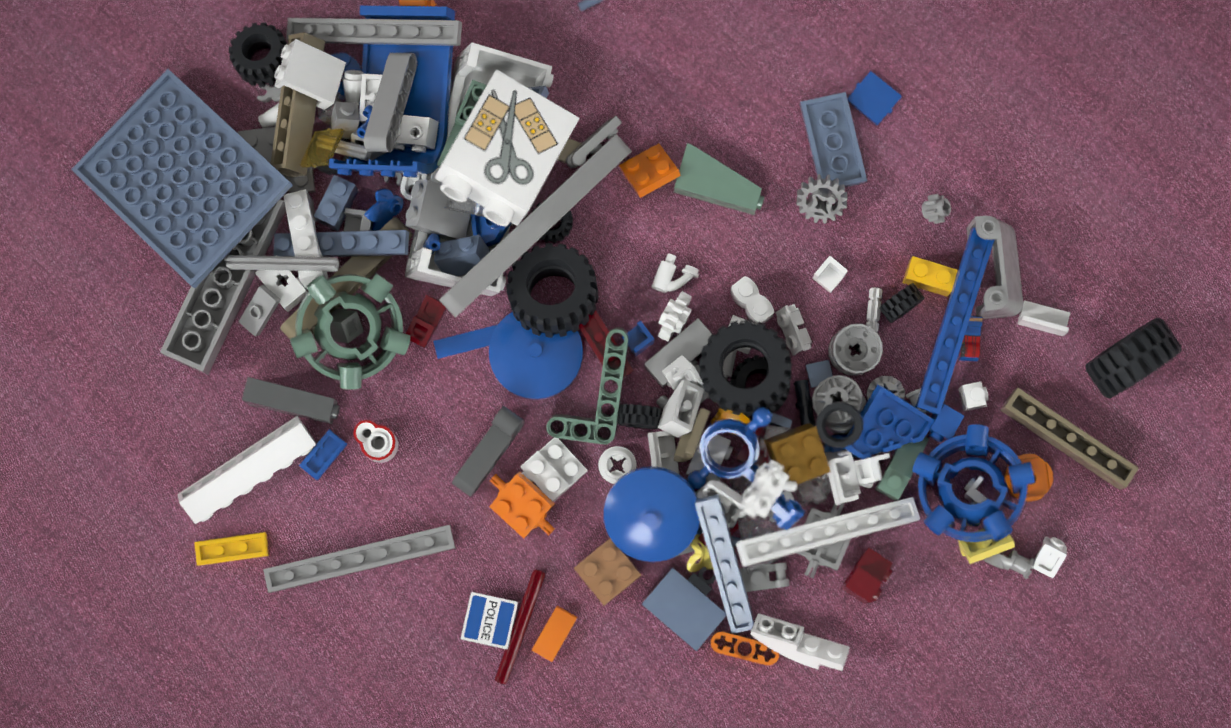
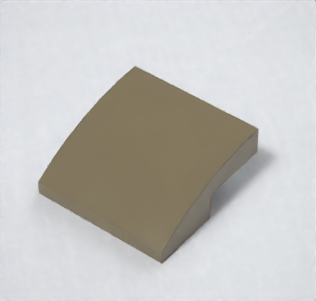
[673,408,710,462]

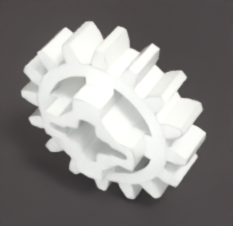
[658,291,692,341]

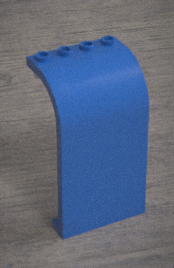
[329,6,455,178]

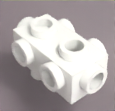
[740,460,797,518]

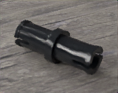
[793,380,816,426]

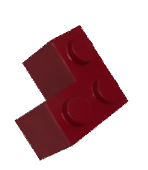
[841,547,893,604]

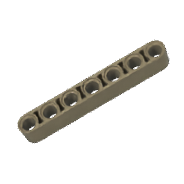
[280,217,413,339]

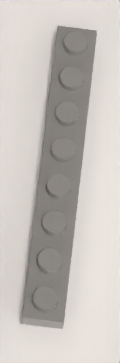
[286,18,462,46]
[263,525,456,593]

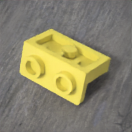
[958,529,1015,564]

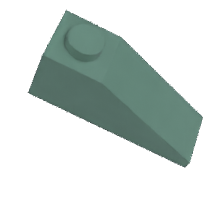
[875,437,929,501]

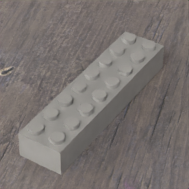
[160,199,286,375]

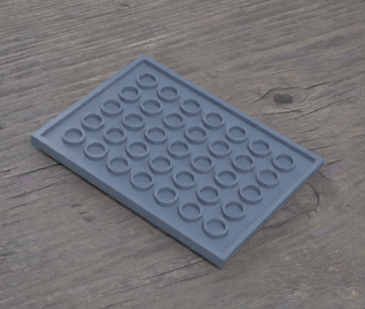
[71,69,293,289]

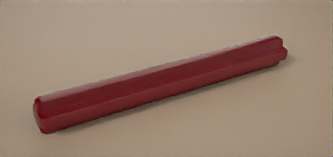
[495,569,545,685]

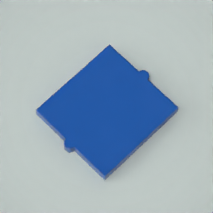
[847,71,902,126]

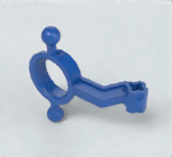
[687,408,805,530]

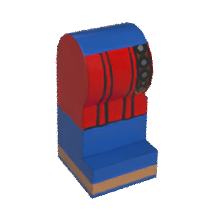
[958,316,983,362]

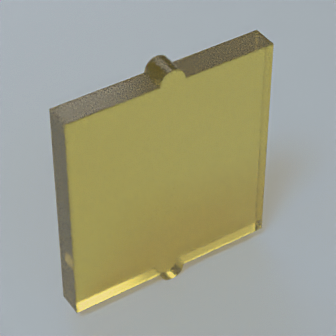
[300,128,345,168]

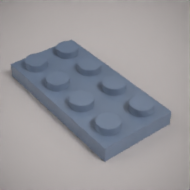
[800,92,867,187]

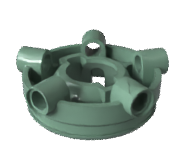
[290,274,410,389]

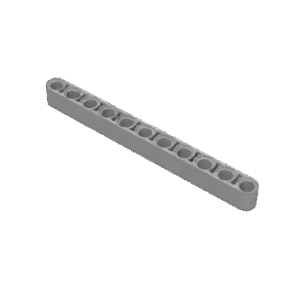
[439,134,632,317]

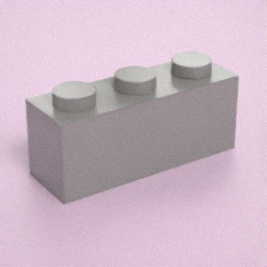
[644,318,712,388]

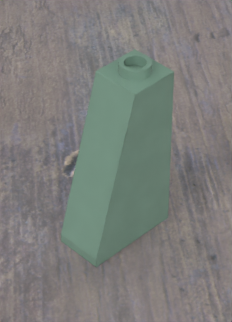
[674,143,765,215]

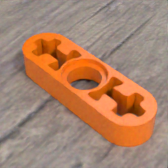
[710,632,779,666]

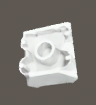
[695,481,745,528]

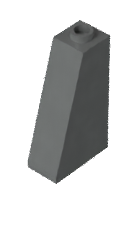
[242,377,340,424]

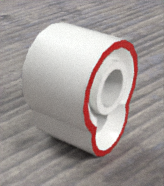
[353,420,399,463]

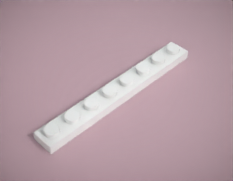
[736,497,920,567]

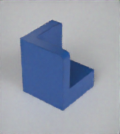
[622,320,655,357]

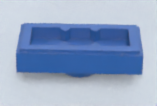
[299,429,348,481]

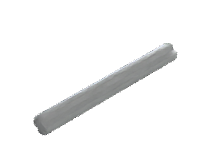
[226,255,339,271]

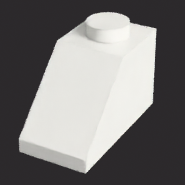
[658,379,704,437]

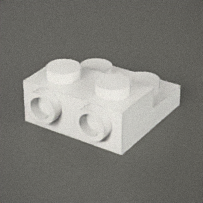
[521,437,588,502]

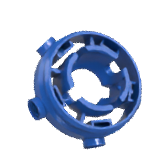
[912,424,1035,542]

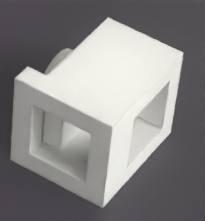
[958,381,989,412]

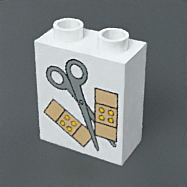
[435,70,579,226]

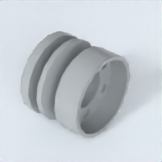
[828,324,883,375]
[812,375,867,434]

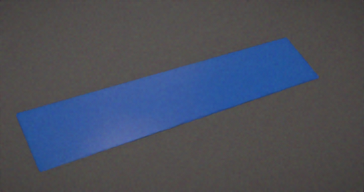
[433,325,497,359]

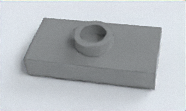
[239,285,281,336]

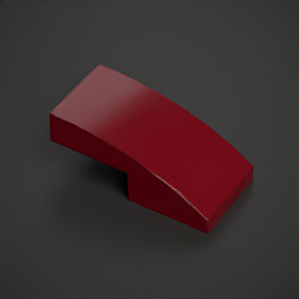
[406,295,447,348]

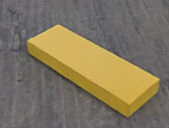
[194,532,269,566]

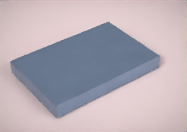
[642,568,727,651]

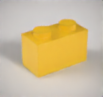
[903,256,958,297]

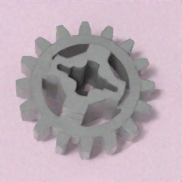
[797,174,848,223]

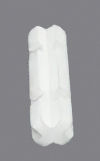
[866,287,882,332]

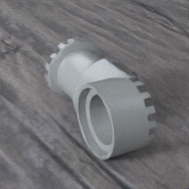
[983,549,1036,579]

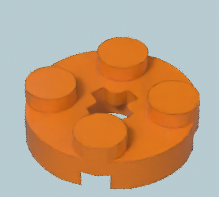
[1004,454,1053,502]

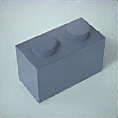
[314,175,359,231]
[434,235,490,276]

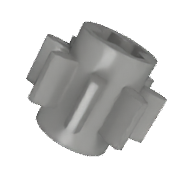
[922,194,951,224]

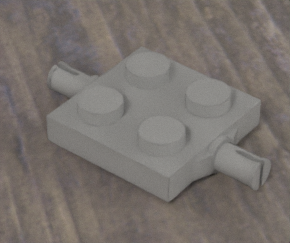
[797,503,851,578]

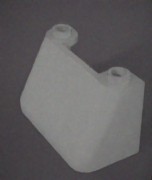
[966,216,1023,319]

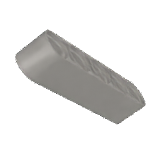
[364,53,417,152]

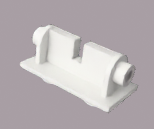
[775,304,812,356]

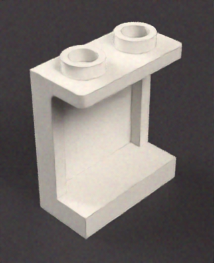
[274,39,346,110]

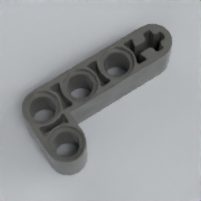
[452,406,525,497]

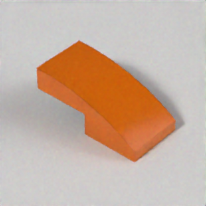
[532,605,578,662]

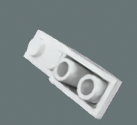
[751,613,850,671]

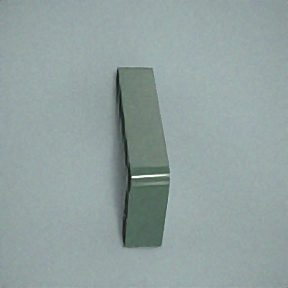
[546,327,629,444]

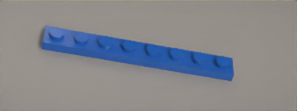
[915,227,995,415]

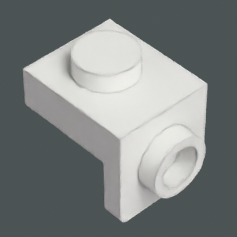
[964,475,987,505]

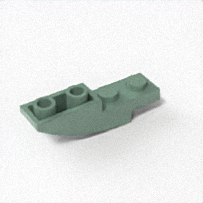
[437,79,487,168]

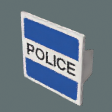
[461,592,518,649]

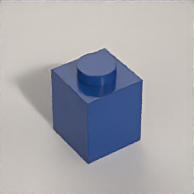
[928,404,964,443]

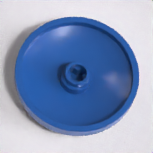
[489,312,583,400]
[604,466,700,562]

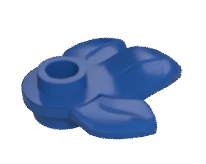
[364,188,404,231]

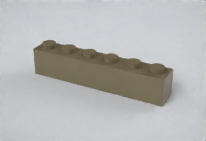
[270,32,325,177]
[1000,388,1139,490]

